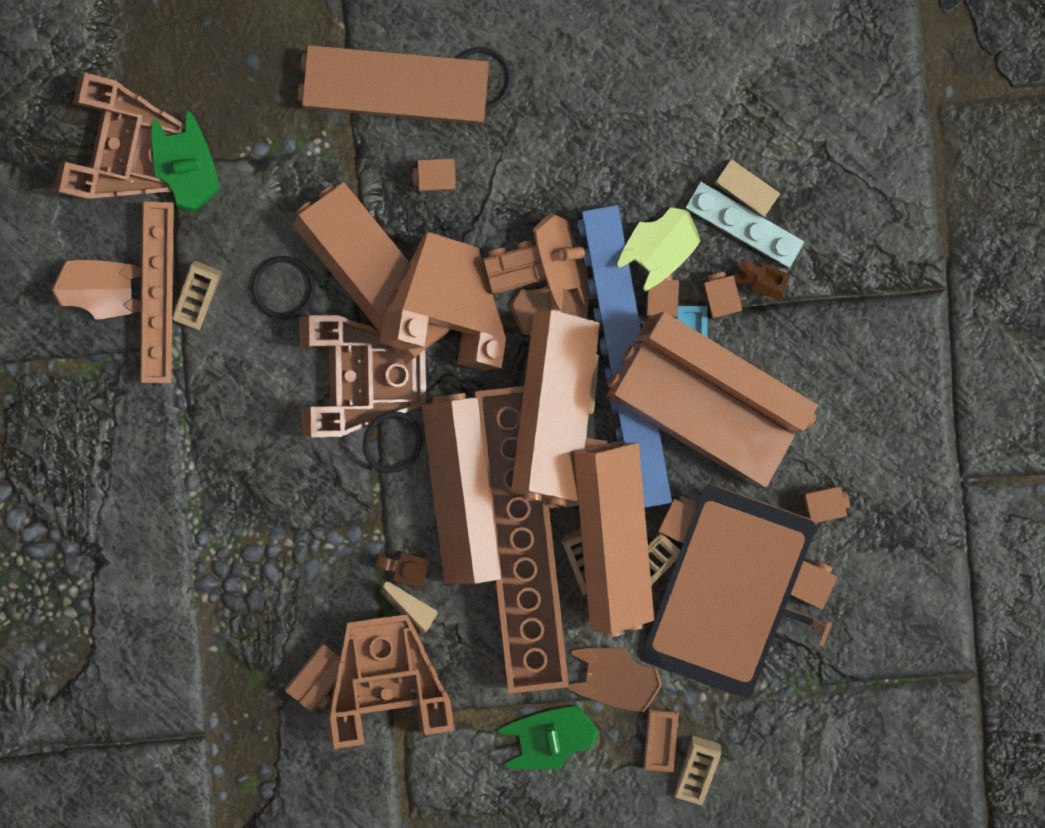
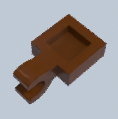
[734,259,790,301]
[375,551,430,589]

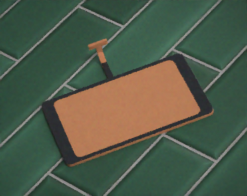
[642,484,832,697]

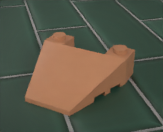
[53,73,185,199]
[380,232,506,371]
[299,315,426,437]
[327,614,455,749]

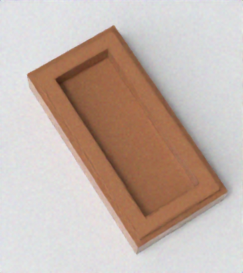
[643,709,679,772]

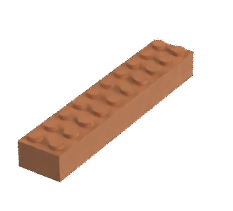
[475,386,569,694]

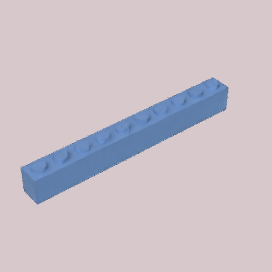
[577,205,672,508]

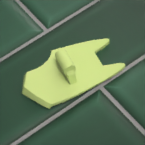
[617,207,701,291]

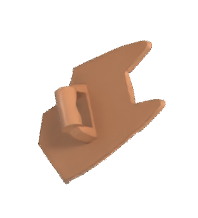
[533,213,589,310]
[52,260,141,320]
[509,285,603,335]
[567,648,662,712]

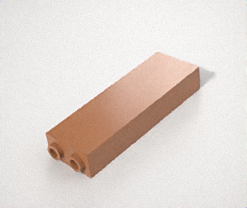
[298,45,489,126]
[292,182,451,365]
[511,310,600,507]
[634,312,818,433]
[607,342,795,488]
[421,393,501,584]
[574,441,654,637]

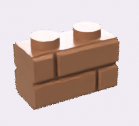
[483,240,547,295]
[284,640,341,712]

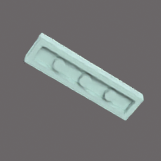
[685,182,804,268]

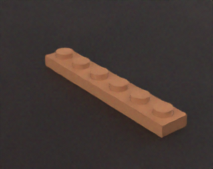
[140,202,174,383]

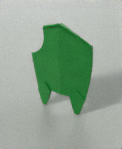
[151,111,219,212]
[499,705,599,770]

